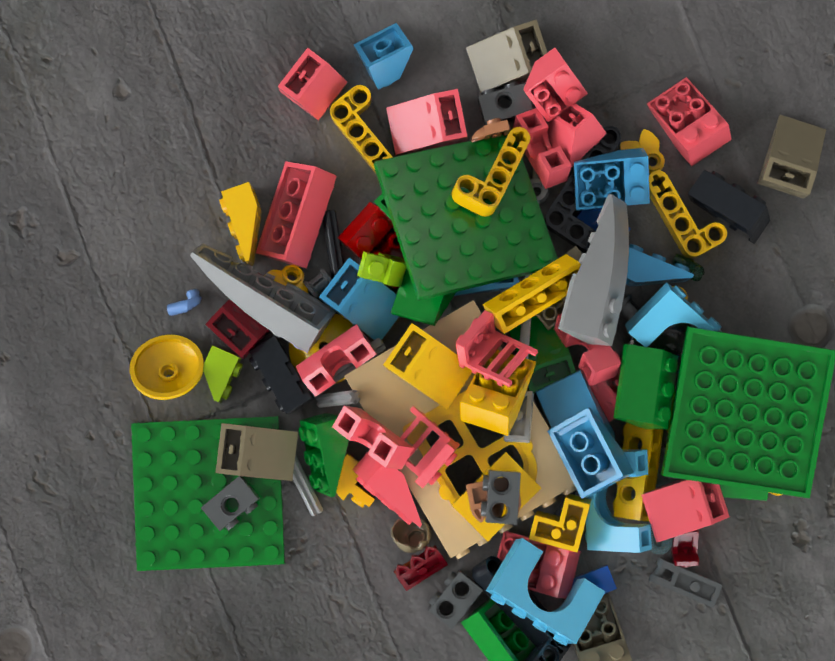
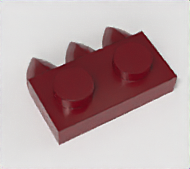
[394,545,448,591]

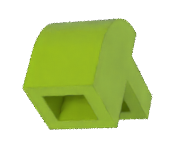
[357,252,407,287]

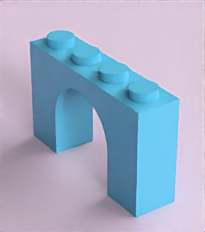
[625,282,722,373]
[585,449,652,553]
[486,538,605,646]

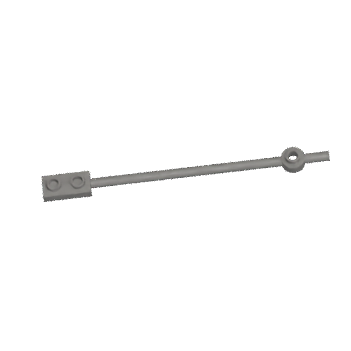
[504,168,549,443]

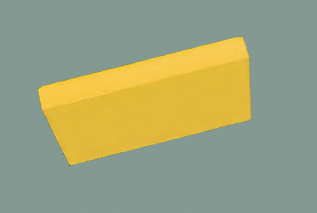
[452,452,541,542]

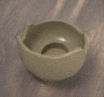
[391,519,431,553]

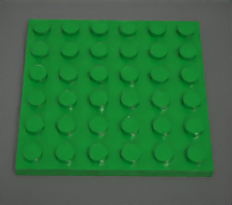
[374,134,558,301]
[661,326,835,498]
[131,416,285,571]

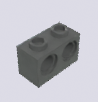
[481,470,521,525]
[428,570,483,629]

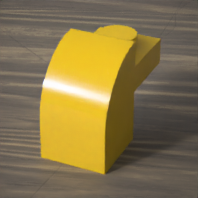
[336,454,376,508]

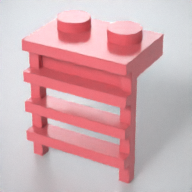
[456,310,538,387]
[400,406,460,488]

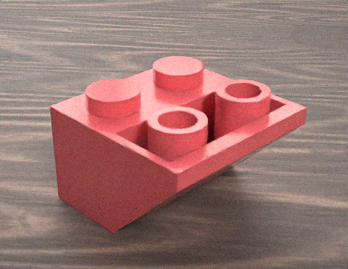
[278,48,348,121]
[523,48,588,122]
[547,103,607,168]

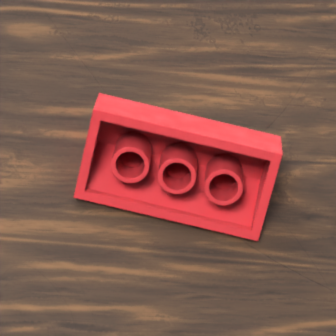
[256,161,337,269]

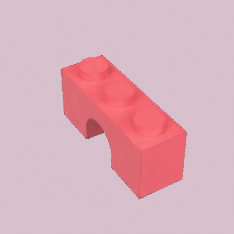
[513,108,572,189]
[554,314,621,386]
[296,324,377,397]
[332,406,414,470]

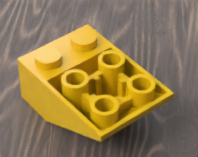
[219,182,262,266]
[383,323,472,409]
[460,350,536,436]

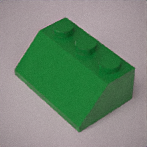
[613,344,678,429]
[461,598,535,661]

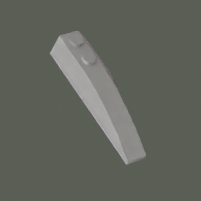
[558,194,629,346]
[190,243,336,353]

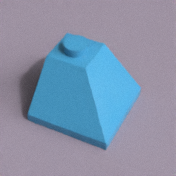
[354,23,413,90]

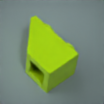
[203,345,243,403]

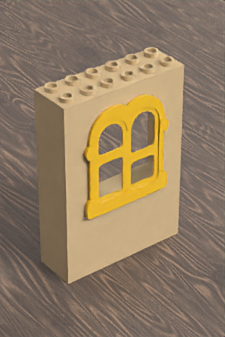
[344,300,576,559]

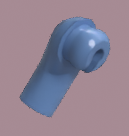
[167,289,202,316]

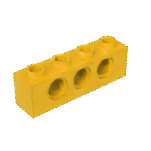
[483,254,581,334]
[613,423,663,522]

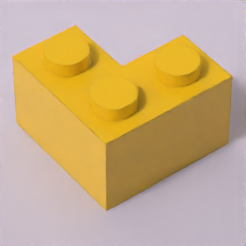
[529,494,592,553]

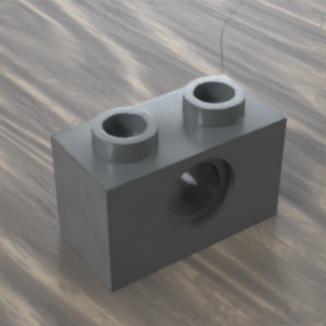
[477,81,533,125]
[201,476,260,531]

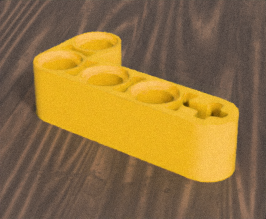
[330,85,393,175]
[452,127,531,217]
[649,170,727,259]

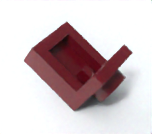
[671,530,699,568]

